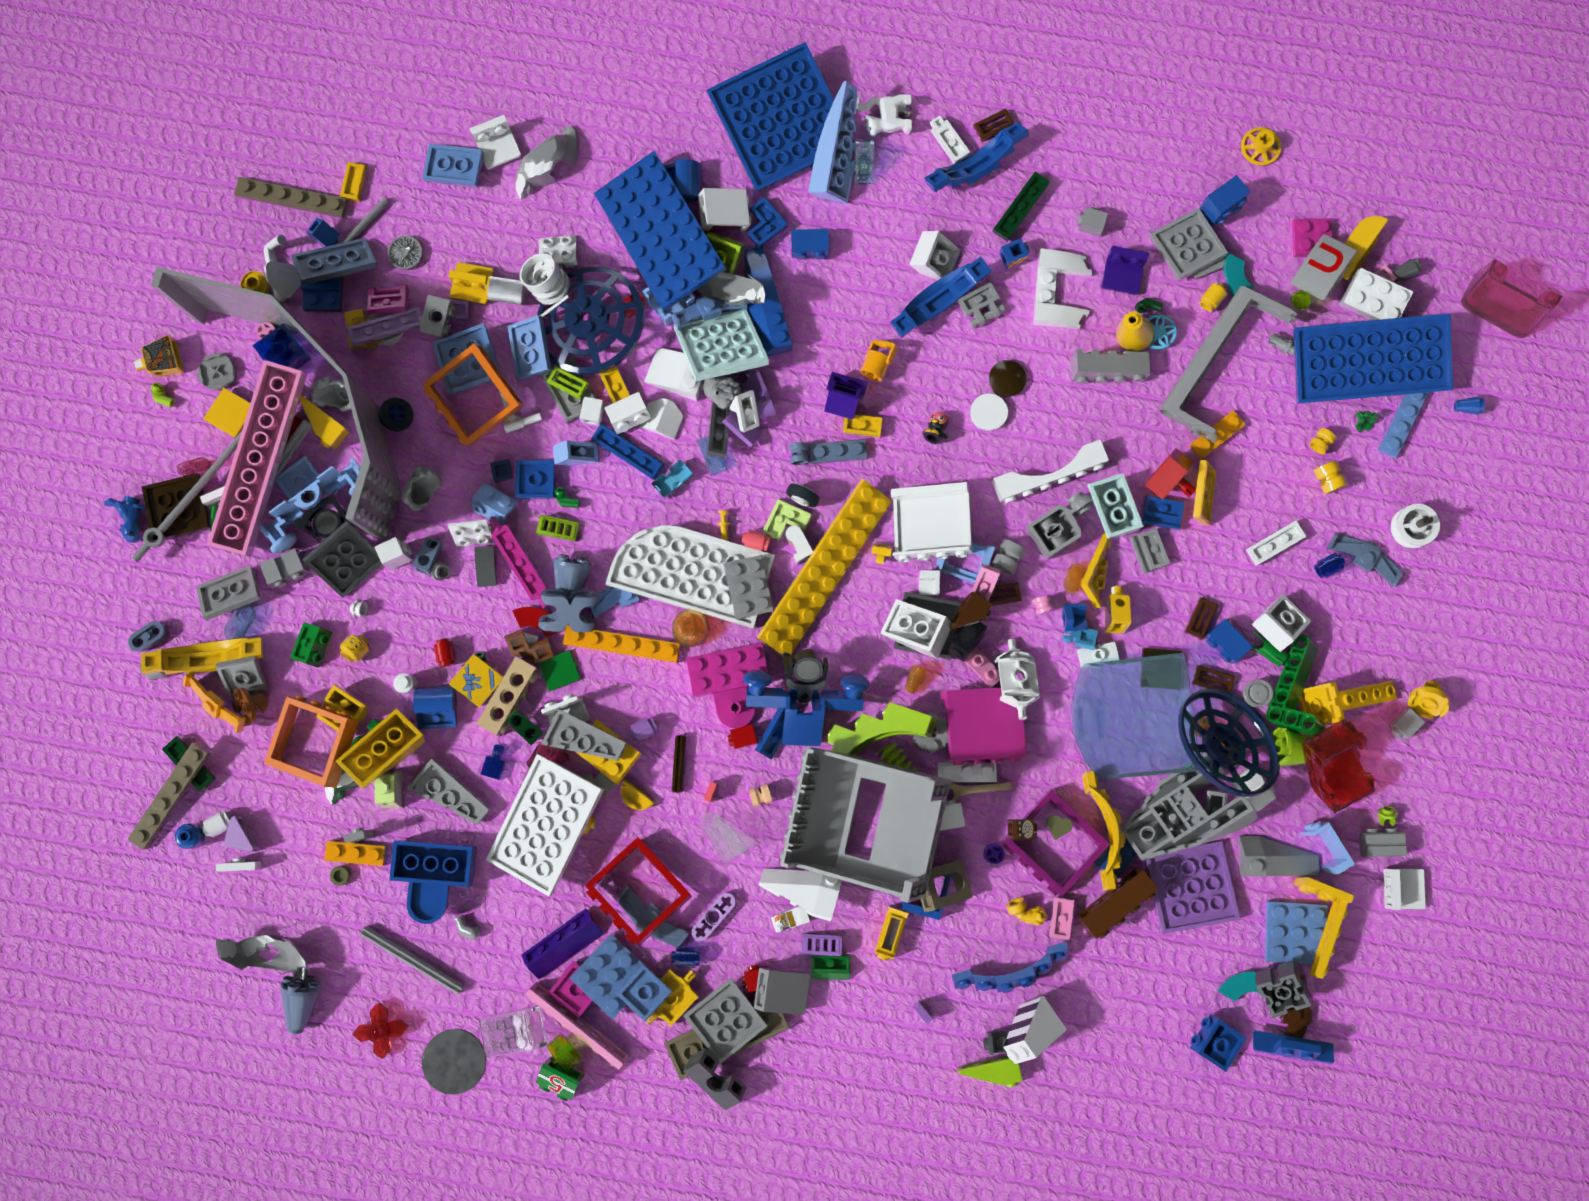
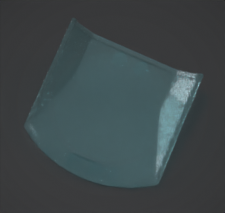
[1071,652,1199,780]

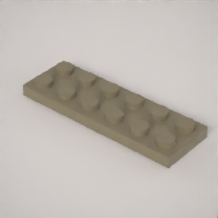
[664,999,789,1081]

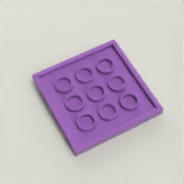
[1145,841,1240,934]

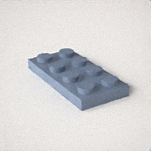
[291,238,377,285]

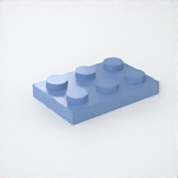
[422,144,484,187]
[508,315,552,381]

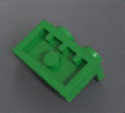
[290,622,332,668]

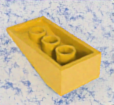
[336,708,425,789]

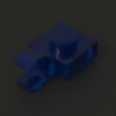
[480,744,506,780]

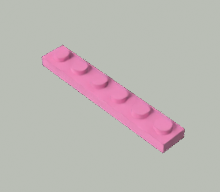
[525,982,629,1070]

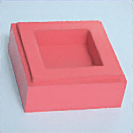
[704,781,718,802]

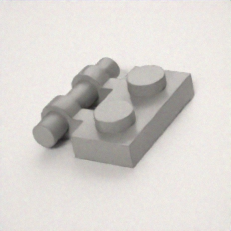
[957,282,1006,328]

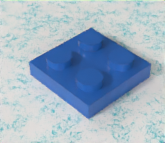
[515,460,555,499]

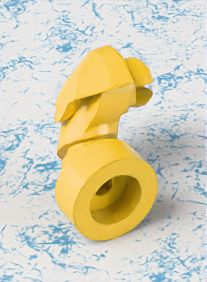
[1006,897,1047,926]

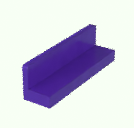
[522,908,603,979]

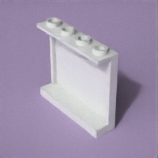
[891,482,972,562]

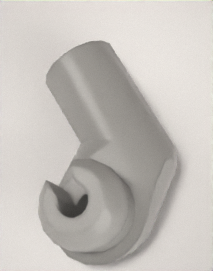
[454,916,481,940]

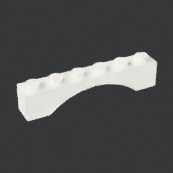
[992,439,1109,504]

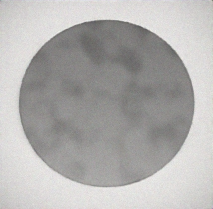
[422,1029,485,1095]

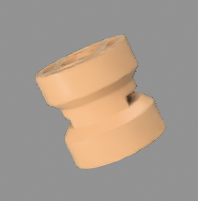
[749,784,773,808]

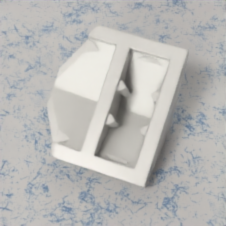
[639,398,683,440]

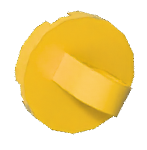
[1408,681,1450,719]

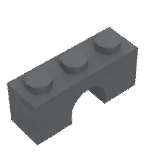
[683,1048,747,1110]

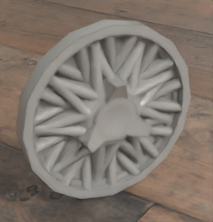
[388,236,423,270]

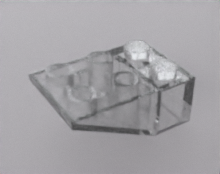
[478,1005,547,1058]

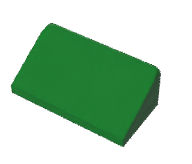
[810,955,850,980]

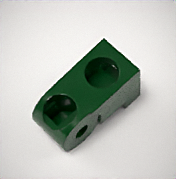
[505,708,544,746]

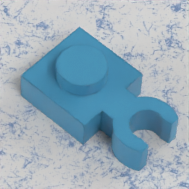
[1062,629,1098,650]

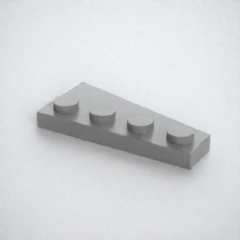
[541,709,628,761]
[407,758,491,824]

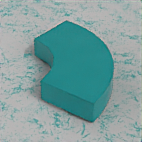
[1223,253,1254,296]
[1217,971,1259,1002]

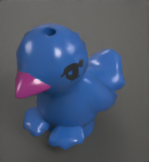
[104,495,146,543]

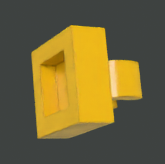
[872,543,892,564]

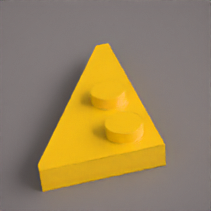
[1080,533,1111,608]

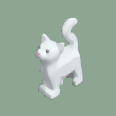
[857,94,912,137]

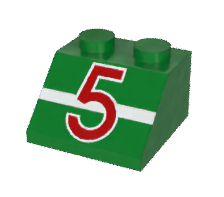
[535,1057,585,1101]

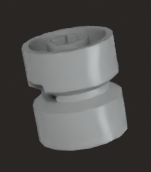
[991,539,1026,575]

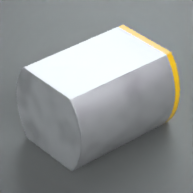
[485,276,528,306]

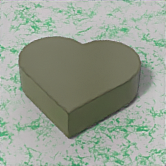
[1046,815,1073,840]

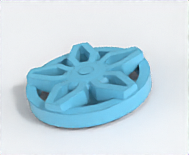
[1148,314,1177,350]

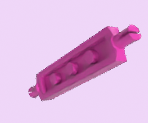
[489,517,549,608]

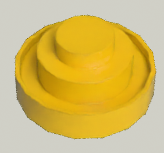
[240,271,270,294]

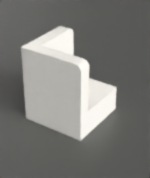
[579,397,605,426]
[919,570,940,596]

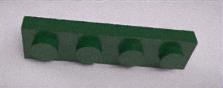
[992,171,1050,242]

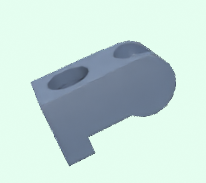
[412,537,443,577]

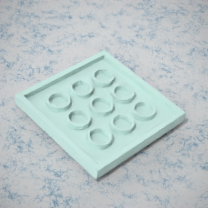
[674,308,769,382]

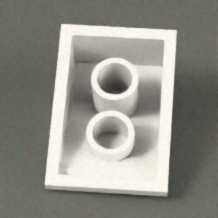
[644,347,704,401]
[880,599,952,659]

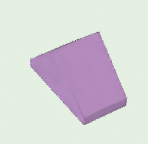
[223,816,260,852]

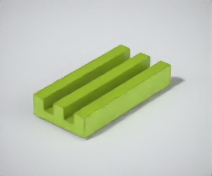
[547,366,589,400]

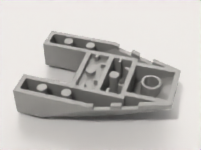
[1121,752,1258,861]

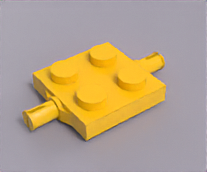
[645,968,699,1026]

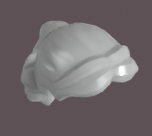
[702,375,741,410]
[311,377,351,412]
[402,466,442,511]

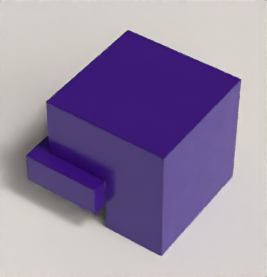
[824,372,868,420]

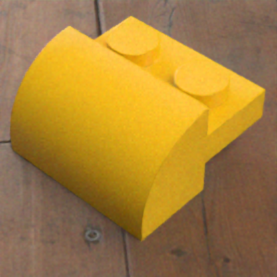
[316,684,369,731]

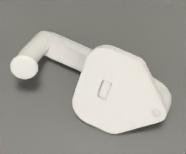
[264,234,301,302]

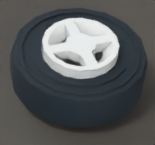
[786,484,820,507]

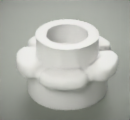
[350,599,368,618]

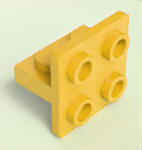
[448,262,494,304]

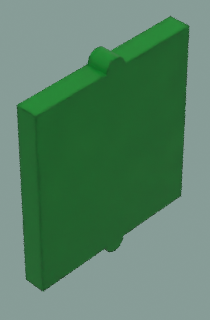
[538,650,581,692]

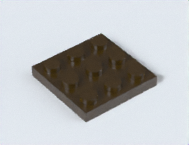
[141,473,210,542]

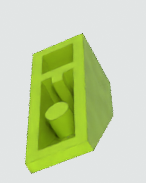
[957,1055,1023,1087]

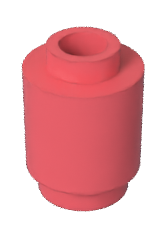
[741,529,771,552]

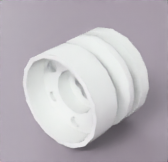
[520,253,570,305]

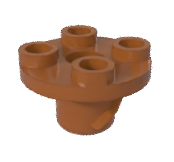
[232,687,268,727]

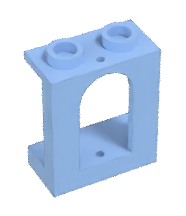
[936,542,995,584]

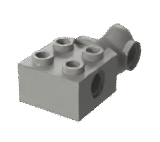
[1025,492,1093,560]

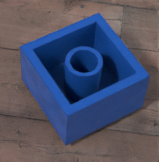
[1199,175,1251,227]

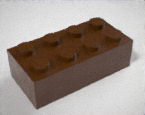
[1075,868,1158,939]

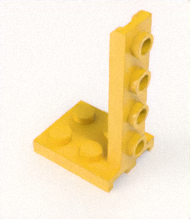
[1299,681,1397,727]
[1293,877,1354,979]

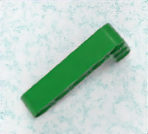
[1266,634,1325,737]

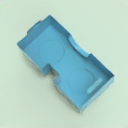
[651,459,693,499]

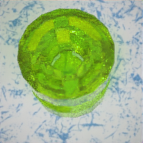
[1290,290,1311,310]

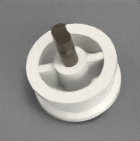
[1391,504,1440,548]

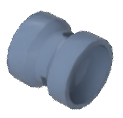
[789,442,809,465]

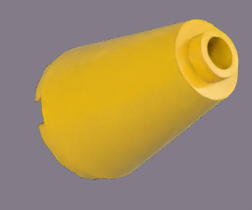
[1116,311,1154,352]

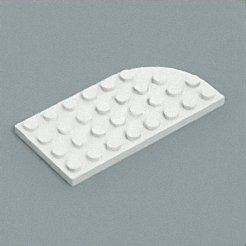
[605,525,775,629]

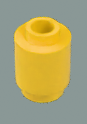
[1199,283,1227,312]

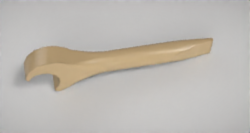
[949,782,1012,800]

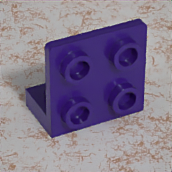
[1101,246,1149,295]

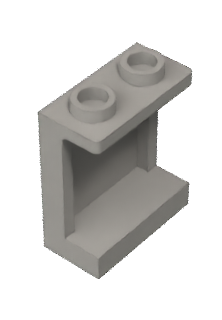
[754,968,810,1015]

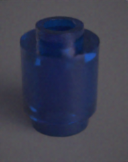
[1314,553,1345,578]
[672,947,700,968]

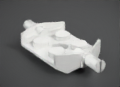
[995,639,1040,720]

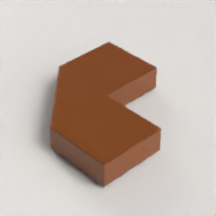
[504,629,555,663]

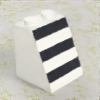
[1003,996,1067,1064]

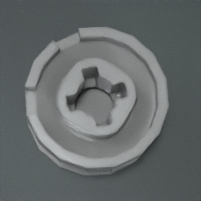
[1242,680,1273,707]

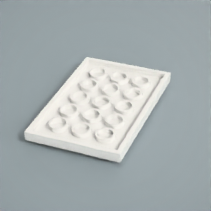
[486,754,604,897]

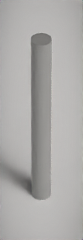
[341,198,389,243]

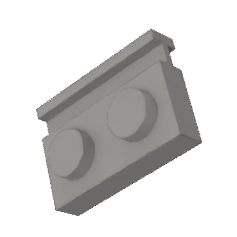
[1129,528,1170,574]

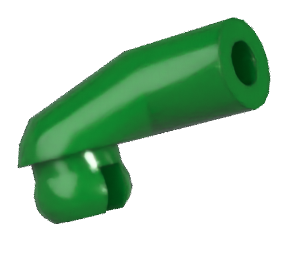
[554,487,580,508]

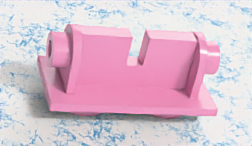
[965,648,1000,688]

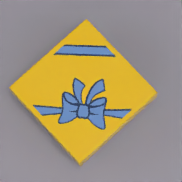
[449,653,504,708]

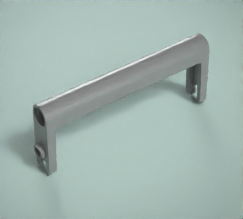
[1159,286,1297,442]

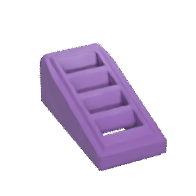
[802,934,842,956]

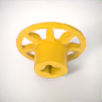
[1241,127,1281,166]

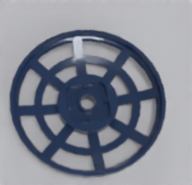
[537,267,644,375]
[1178,688,1280,797]

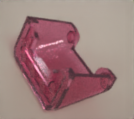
[1461,259,1562,338]

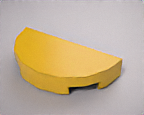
[621,779,655,810]

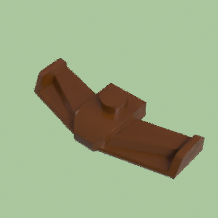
[1281,975,1313,1038]

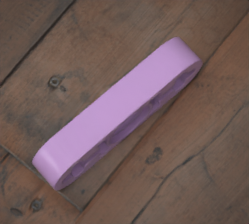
[692,892,736,941]

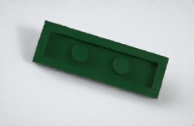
[162,736,216,792]

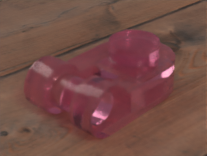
[176,457,213,476]

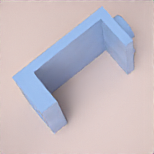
[1300,821,1355,874]

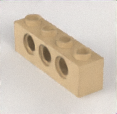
[476,657,539,736]

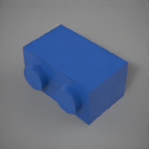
[791,229,829,260]
[1205,619,1252,664]

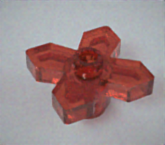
[353,1002,409,1059]

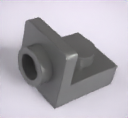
[983,1031,1009,1055]

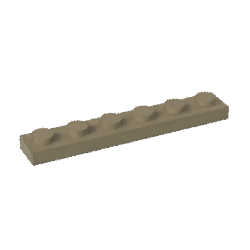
[234,177,348,218]
[128,742,211,850]

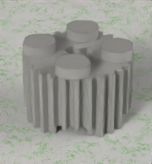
[911,713,948,753]

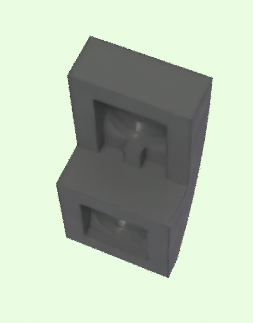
[475,545,498,587]

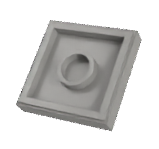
[216,656,268,697]

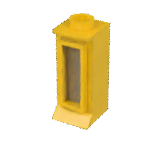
[874,906,909,961]

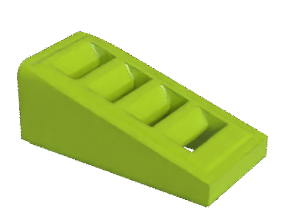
[536,515,579,542]

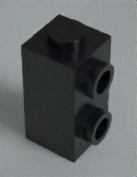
[948,622,987,662]

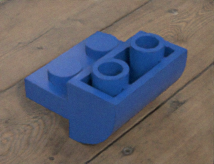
[664,159,702,203]
[413,686,458,729]

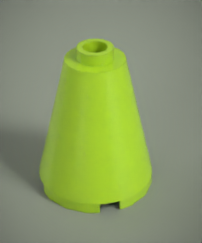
[1272,727,1327,767]

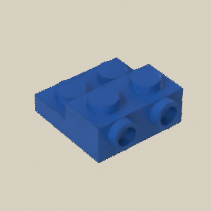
[301,276,343,312]
[1190,1014,1247,1072]

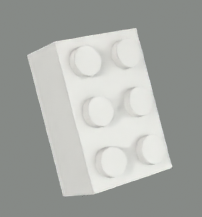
[1339,268,1413,320]

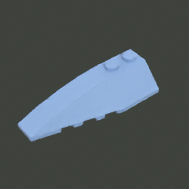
[809,81,857,204]

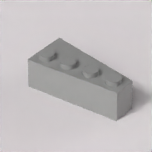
[1070,349,1150,384]

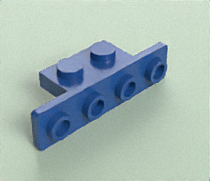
[1253,1030,1334,1064]

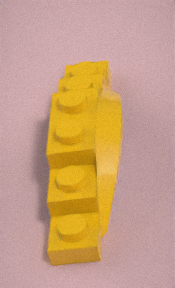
[141,637,264,675]
[1082,771,1125,892]

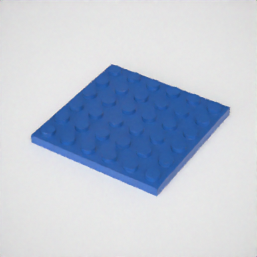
[706,42,855,193]

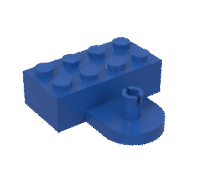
[389,840,477,924]

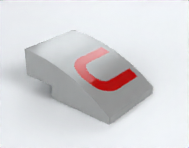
[1290,234,1358,302]

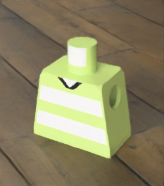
[375,770,402,808]

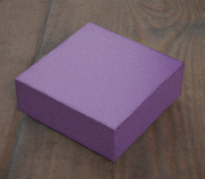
[913,1001,933,1023]

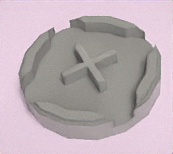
[198,353,237,391]

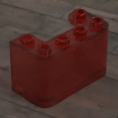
[1301,719,1375,814]

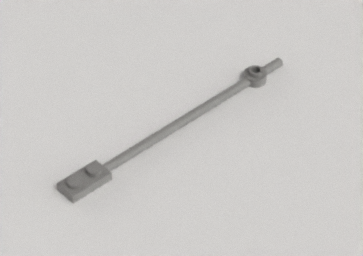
[132,431,242,562]

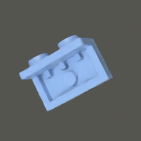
[471,483,517,526]

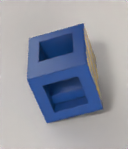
[999,238,1030,270]

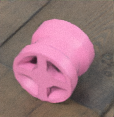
[256,322,280,344]
[1032,595,1055,615]

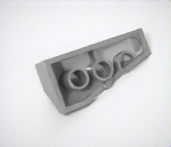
[1238,836,1319,876]

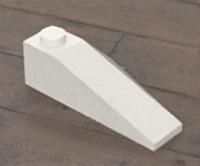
[759,869,842,921]

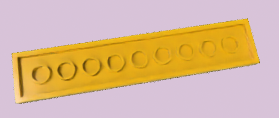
[756,479,892,655]

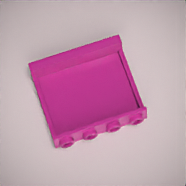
[940,688,1027,766]

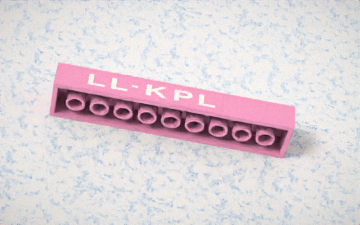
[207,360,307,557]

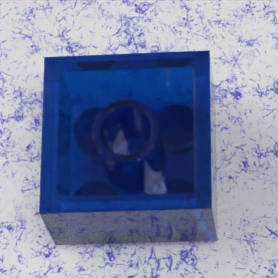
[252,323,312,369]

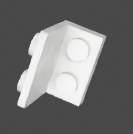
[470,115,521,170]
[541,694,591,725]
[1383,869,1426,910]

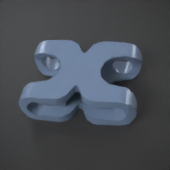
[538,589,598,632]

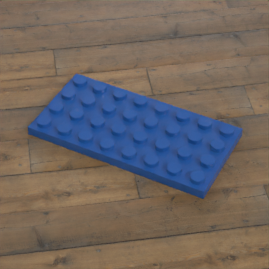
[594,151,726,312]
[1293,313,1453,404]

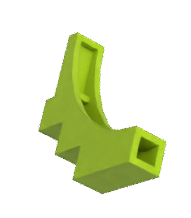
[827,702,937,755]

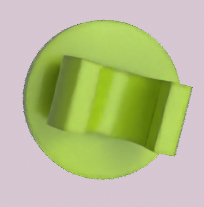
[1377,806,1398,826]

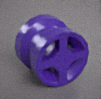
[983,844,1005,864]

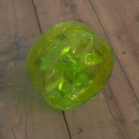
[546,1034,582,1072]

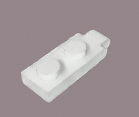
[930,116,970,164]

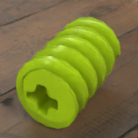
[876,742,917,770]

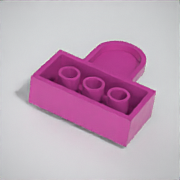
[686,643,768,728]

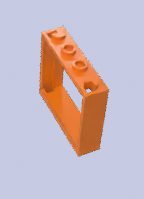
[422,343,525,446]
[264,695,359,788]

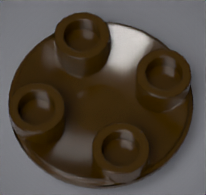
[989,360,1026,397]

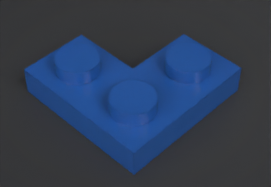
[747,197,788,249]

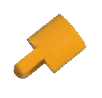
[860,340,898,382]

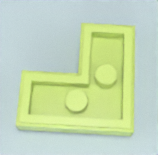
[762,499,813,541]

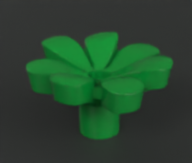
[1355,411,1379,433]

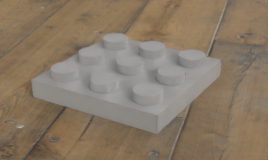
[1149,208,1228,281]
[683,977,768,1064]

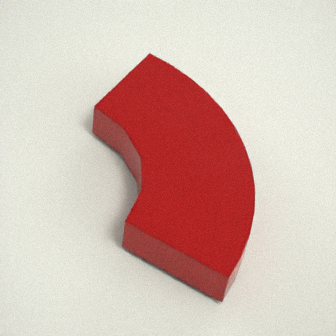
[512,607,557,637]

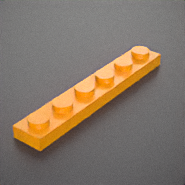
[563,625,680,663]

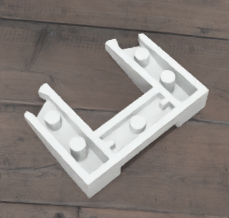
[1033,248,1092,329]

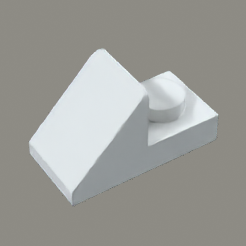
[730,390,760,432]

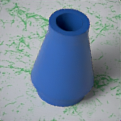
[1454,396,1485,415]

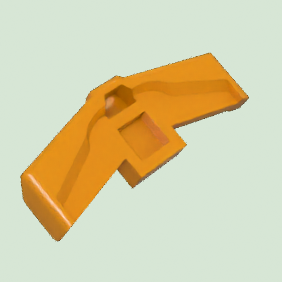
[183,671,246,733]

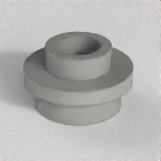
[431,562,450,581]

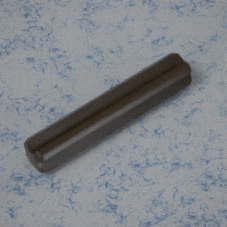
[672,735,686,793]

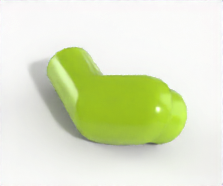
[151,382,175,408]

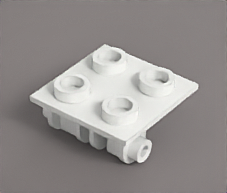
[539,235,578,269]
[448,519,494,547]

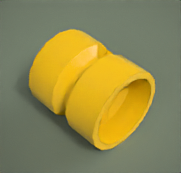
[1313,460,1348,494]

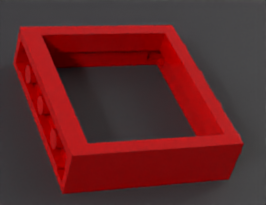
[585,837,692,946]

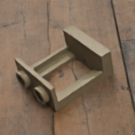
[921,859,973,912]

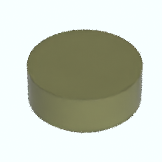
[330,866,351,886]

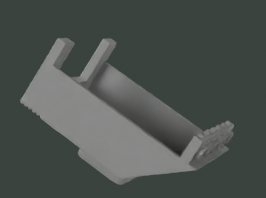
[780,746,951,903]

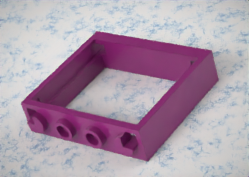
[1002,790,1110,896]

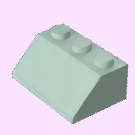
[1088,473,1144,539]

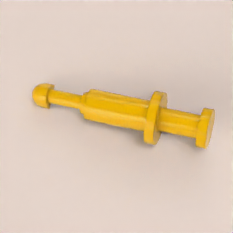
[718,510,730,541]

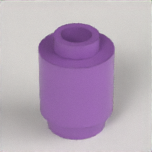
[629,717,659,742]

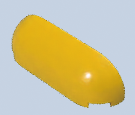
[1343,216,1388,280]

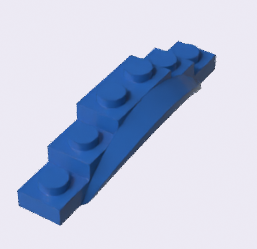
[924,122,1029,192]
[890,256,992,338]
[952,942,1069,993]

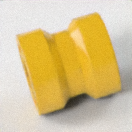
[1309,428,1336,454]

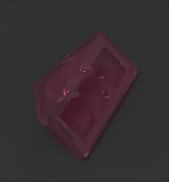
[526,742,570,768]

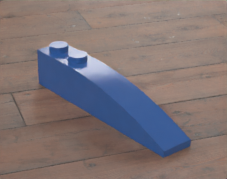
[745,246,792,357]

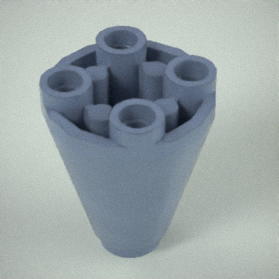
[553,554,592,597]
[280,975,322,1034]

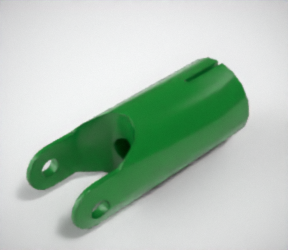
[1250,629,1289,667]

